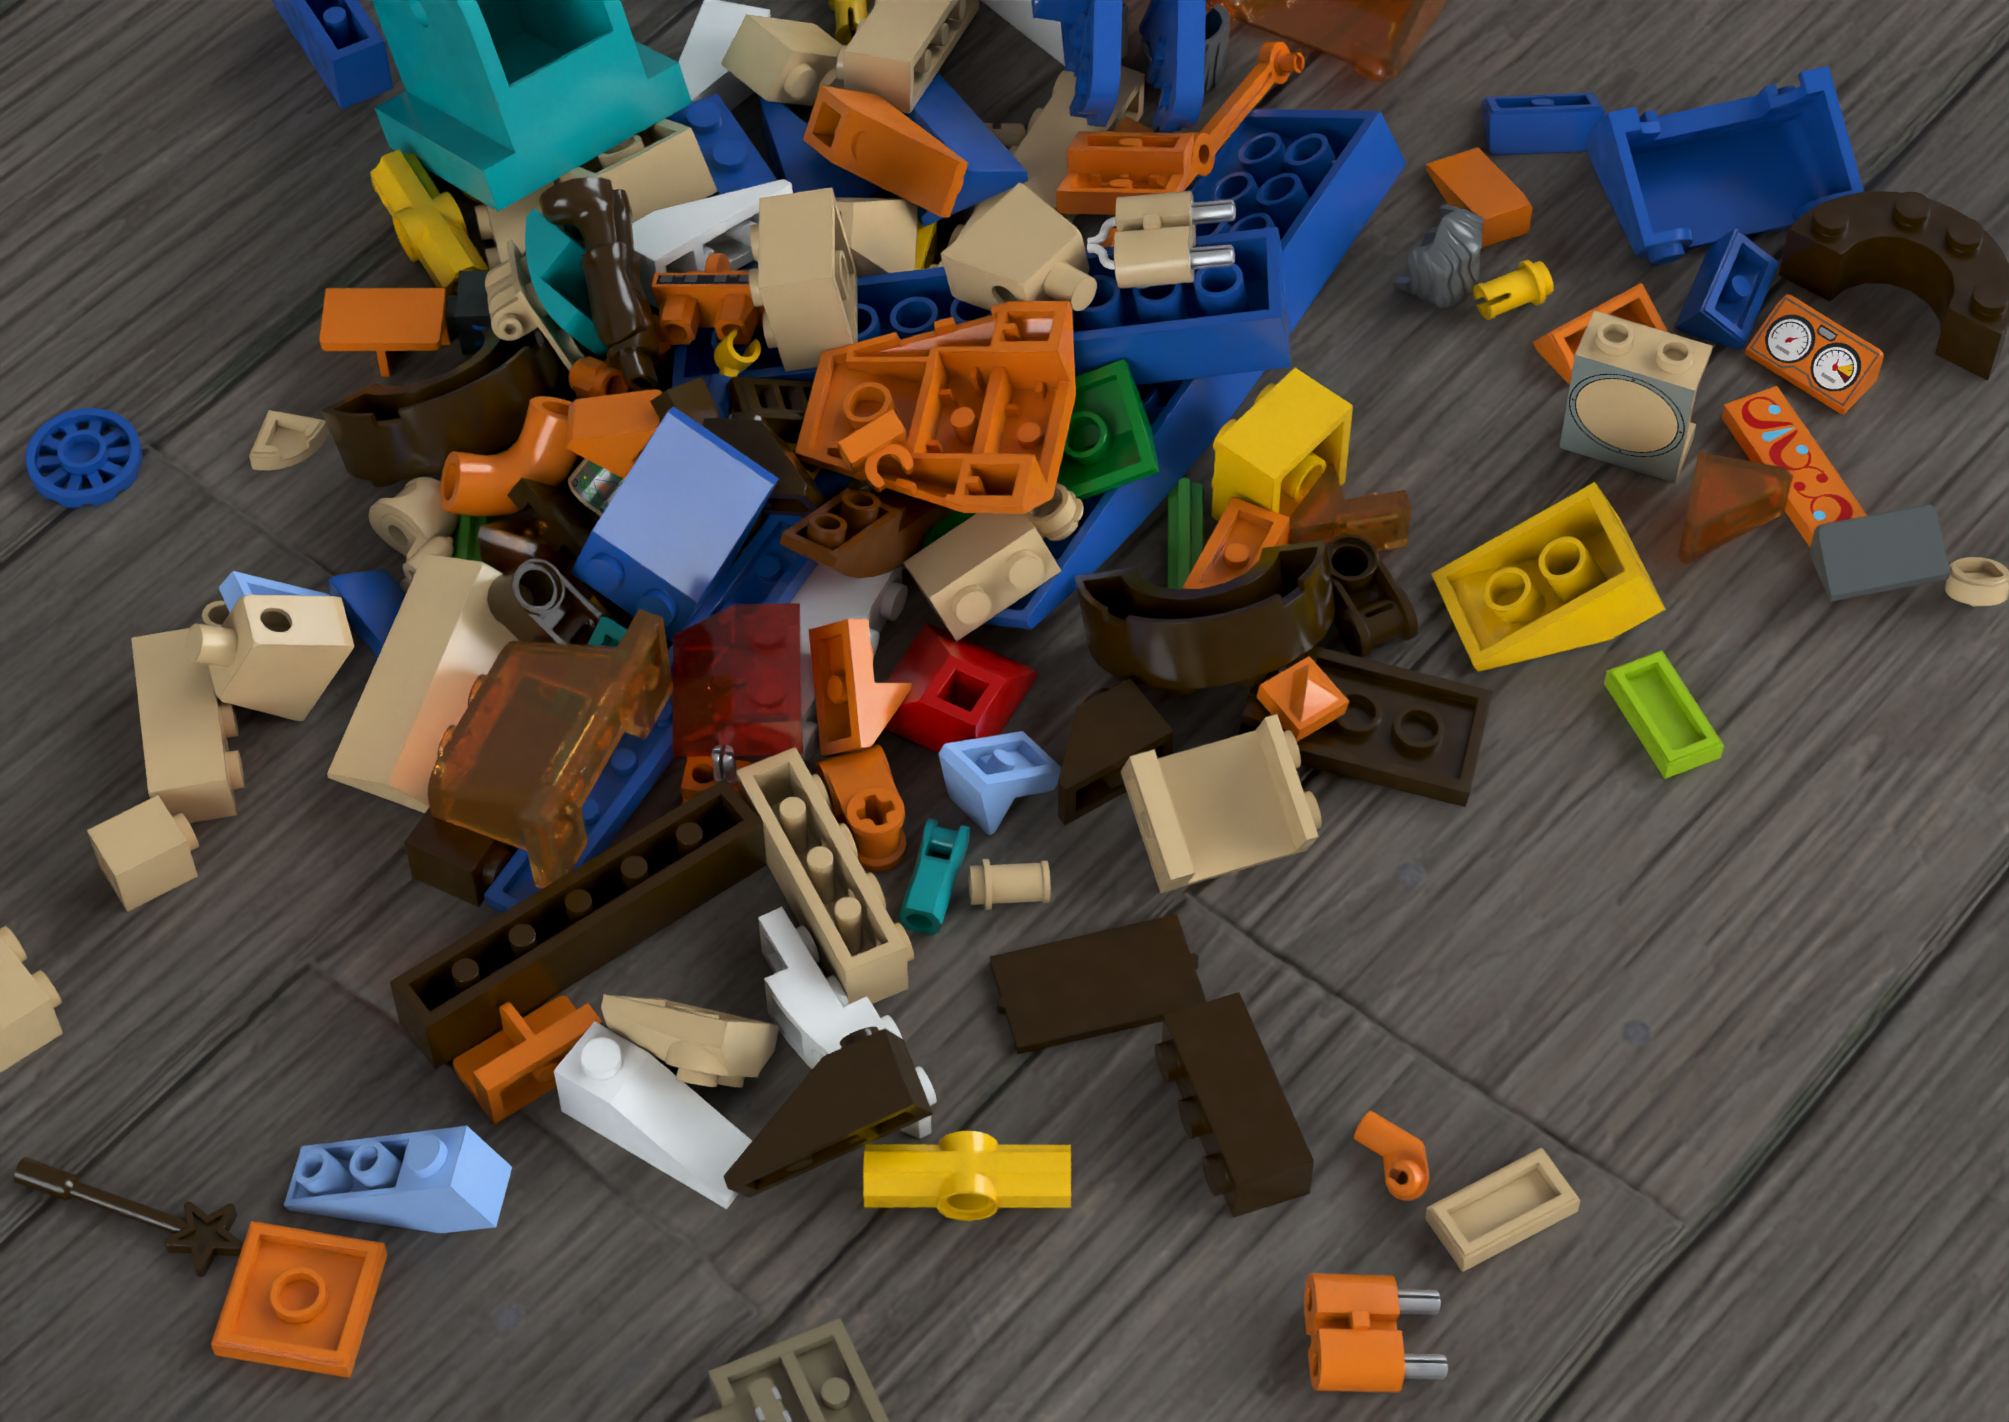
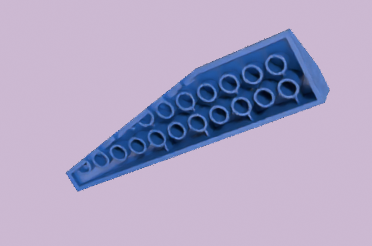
[984,109,1406,630]

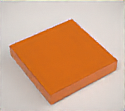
[211,1221,388,1378]

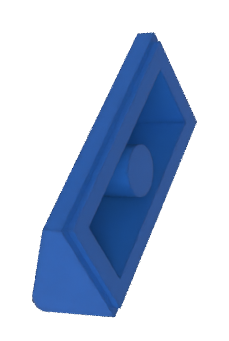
[1481,92,1605,155]
[1675,228,1779,350]
[328,569,406,658]

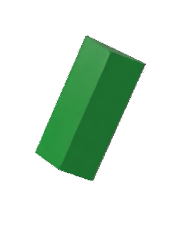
[923,359,1160,548]

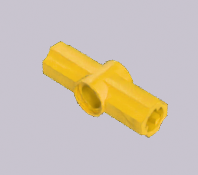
[370,149,489,297]
[863,1131,1071,1221]

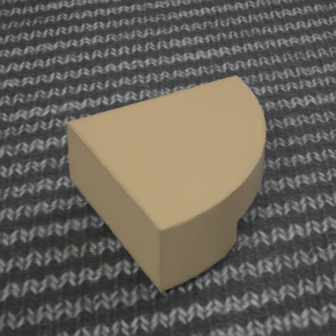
[249,410,329,470]

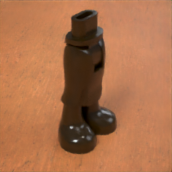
[539,177,659,391]

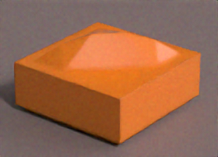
[1256,656,1349,742]

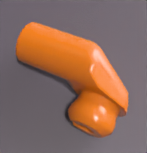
[1354,1111,1430,1201]

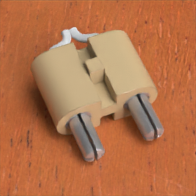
[1087,191,1236,289]

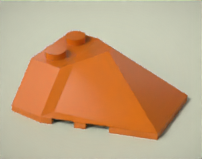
[795,301,1076,514]

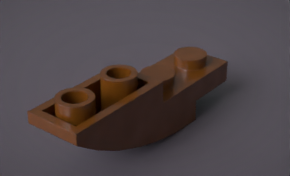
[780,488,956,578]

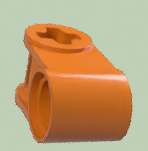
[816,744,907,872]

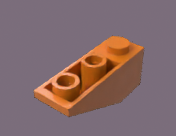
[803,85,968,218]

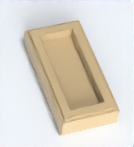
[1425,1148,1580,1272]

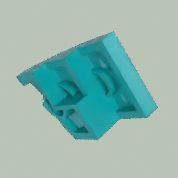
[525,208,611,361]

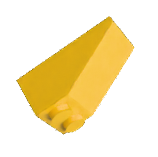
[1431,482,1666,672]

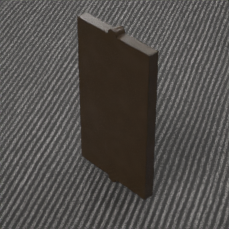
[990,914,1207,1055]

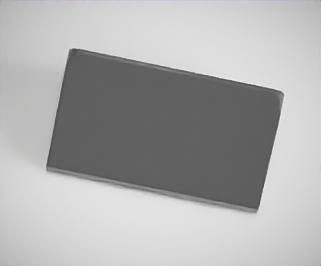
[1809,504,1950,602]

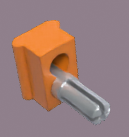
[681,744,752,804]

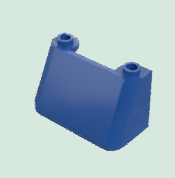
[1585,66,1864,266]

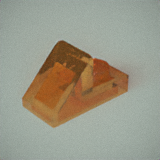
[1288,464,1412,552]

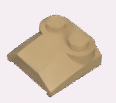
[601,994,780,1088]

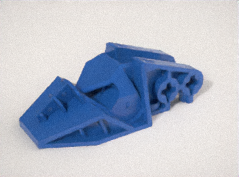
[1031,0,1206,133]

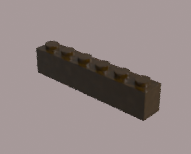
[390,778,766,1069]

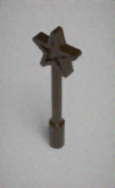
[14,1157,243,1277]

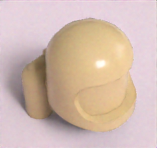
[369,476,460,593]

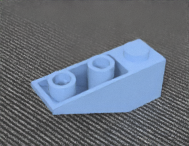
[284,1126,512,1233]

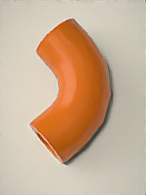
[440,396,578,517]

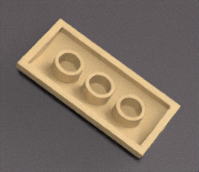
[327,553,534,813]

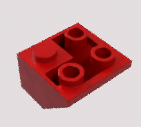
[884,622,1037,753]

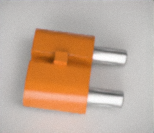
[1304,1273,1448,1393]

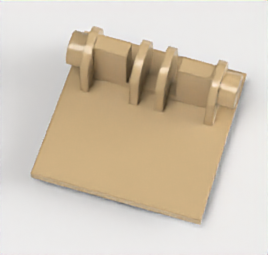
[485,239,586,372]

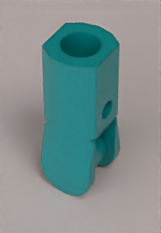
[898,818,970,935]

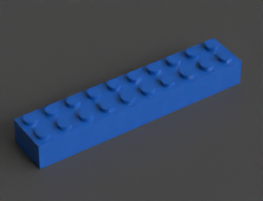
[672,227,1291,388]

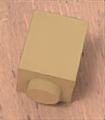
[87,795,199,912]

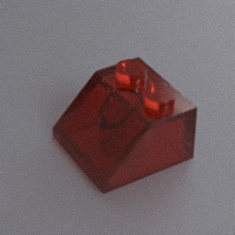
[673,603,803,757]

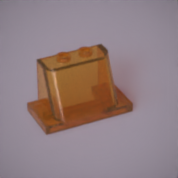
[427,609,674,889]

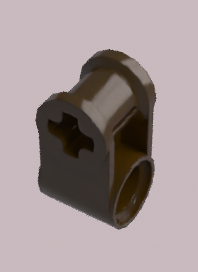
[1326,534,1418,658]
[487,558,608,681]

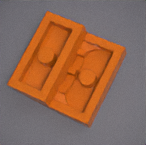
[1056,131,1194,215]

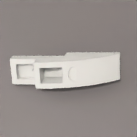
[758,907,937,1139]

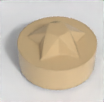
[1945,557,2009,607]

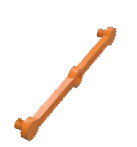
[1099,42,1304,247]

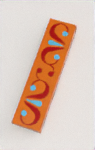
[1721,386,1867,547]

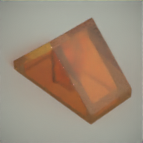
[1678,452,1793,565]
[477,515,571,588]

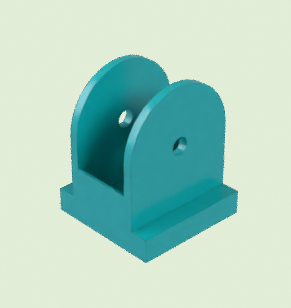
[371,0,692,211]

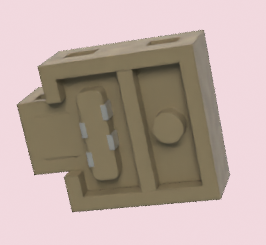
[689,1318,889,1422]

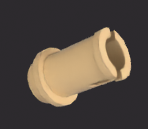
[968,859,1051,911]

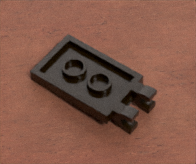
[1238,646,1493,807]

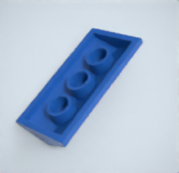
[897,72,1029,227]

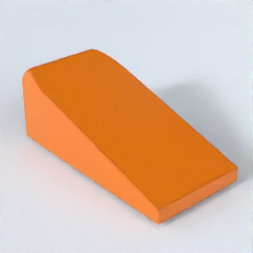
[1426,147,1533,248]

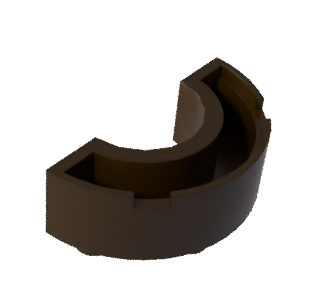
[1778,191,2009,381]
[322,326,568,487]
[1075,539,1335,696]

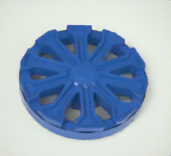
[25,408,143,508]

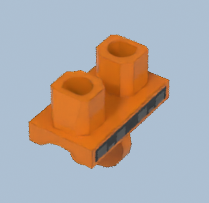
[651,253,766,345]

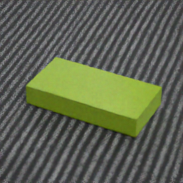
[1604,650,1724,779]

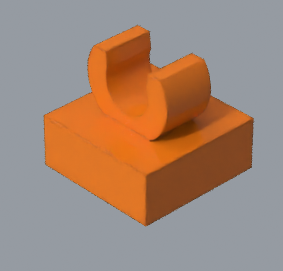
[838,409,913,492]

